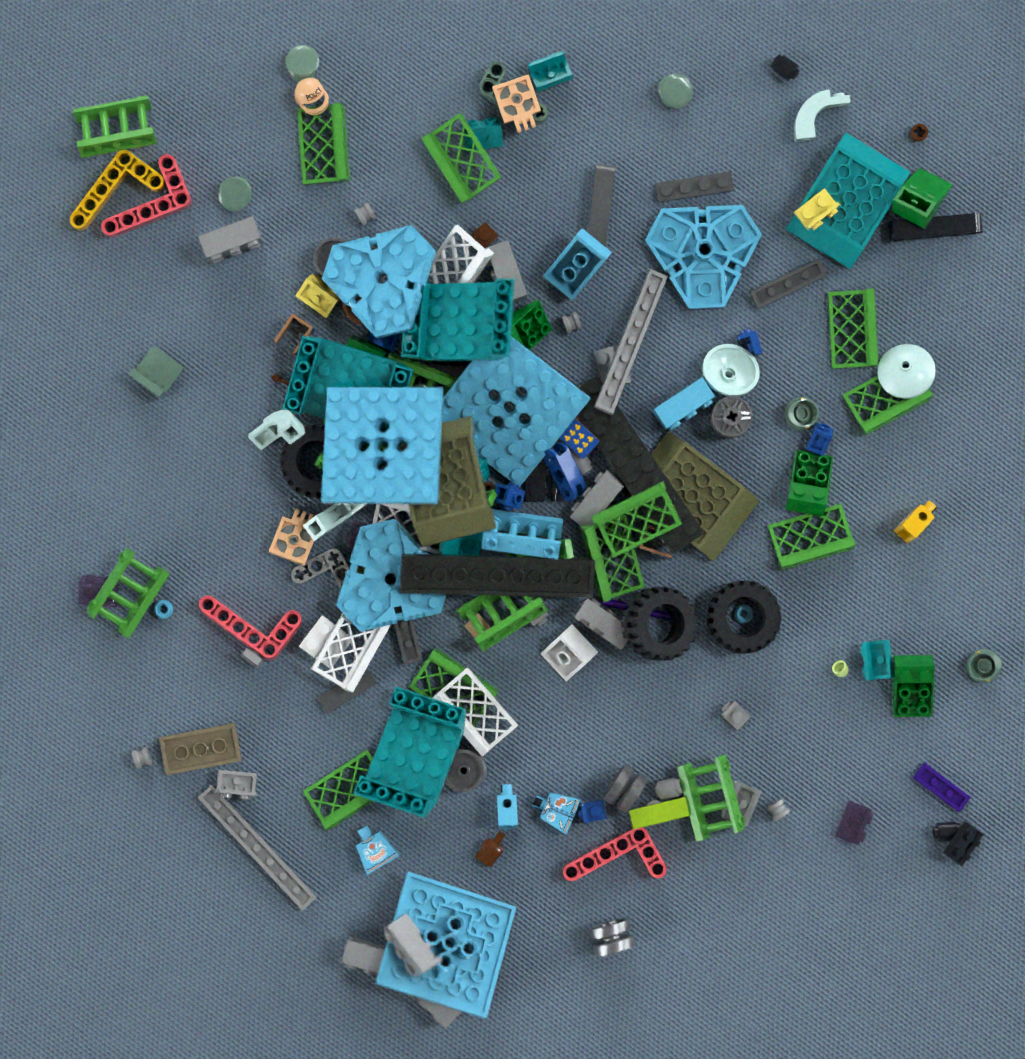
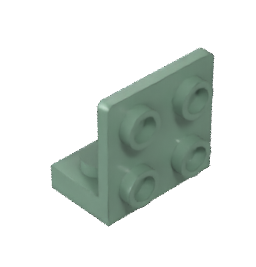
[129,346,184,398]

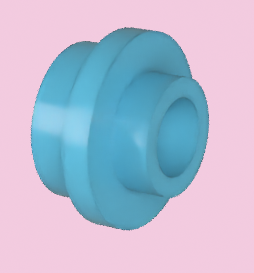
[154,600,173,619]
[734,604,754,624]

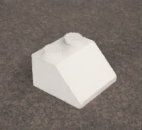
[299,615,354,668]
[540,624,598,681]

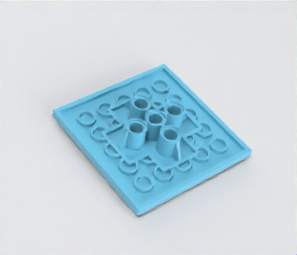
[442,336,590,487]
[321,387,443,504]
[375,872,516,1019]

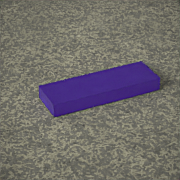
[912,763,971,813]

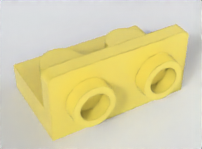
[794,188,840,231]
[296,274,340,318]

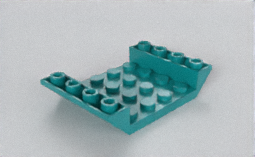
[785,132,910,269]
[401,279,515,361]
[282,336,414,433]
[353,686,466,818]

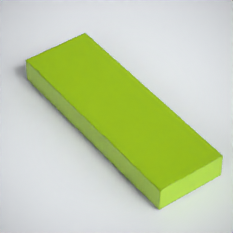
[628,797,689,829]

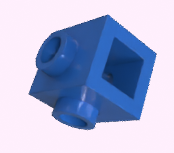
[494,482,526,511]

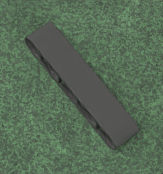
[588,164,615,247]

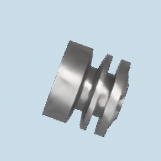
[710,396,752,439]

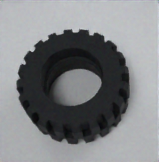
[280,424,325,499]
[707,580,782,654]
[621,587,698,661]

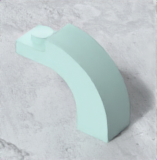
[794,89,850,142]
[248,410,305,450]
[303,503,367,541]

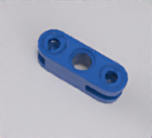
[544,442,587,502]

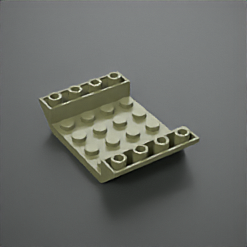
[399,416,497,547]
[622,431,760,562]

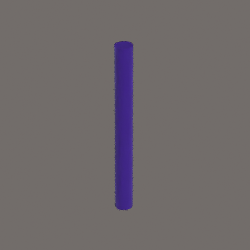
[601,599,671,621]

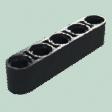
[888,213,983,242]

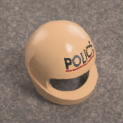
[294,78,329,115]

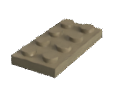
[159,723,242,775]

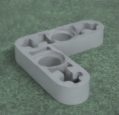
[291,549,350,589]

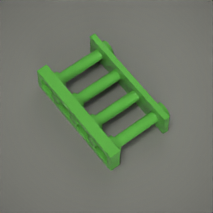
[73,96,157,158]
[388,352,458,397]
[86,547,170,639]
[457,595,548,652]
[677,755,745,842]

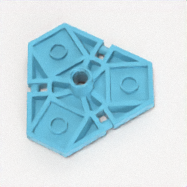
[645,205,762,309]
[322,225,437,338]
[336,519,446,632]

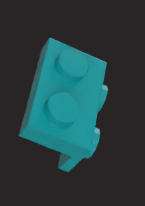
[528,51,573,92]
[462,117,504,151]
[860,640,894,681]

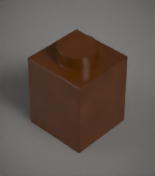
[471,222,499,250]

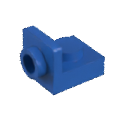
[737,329,763,356]
[367,330,400,352]
[806,423,833,456]
[577,799,607,824]

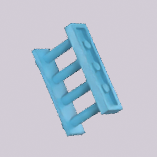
[481,509,563,559]

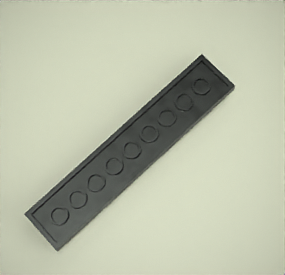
[578,376,704,555]
[400,553,595,598]

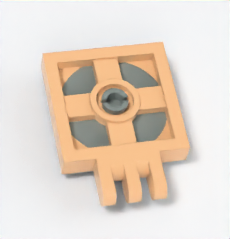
[492,74,541,133]
[269,508,314,566]

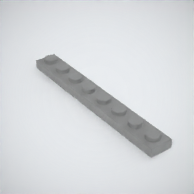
[594,269,668,415]
[198,784,317,911]

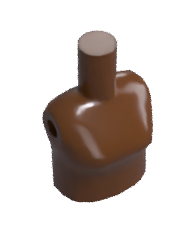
[475,831,506,867]

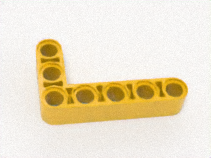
[70,150,166,231]

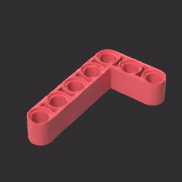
[101,154,192,237]
[199,596,302,661]
[563,827,667,881]

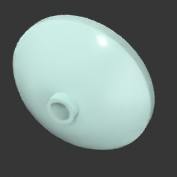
[702,344,760,397]
[877,344,935,399]

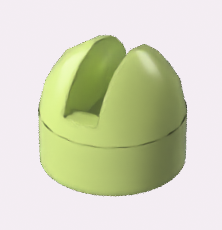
[832,660,849,677]

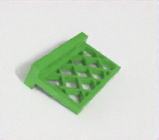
[297,103,350,185]
[421,113,502,203]
[828,288,879,369]
[843,364,933,436]
[592,482,682,557]
[768,504,856,571]
[580,514,644,602]
[409,647,499,727]
[303,750,374,831]

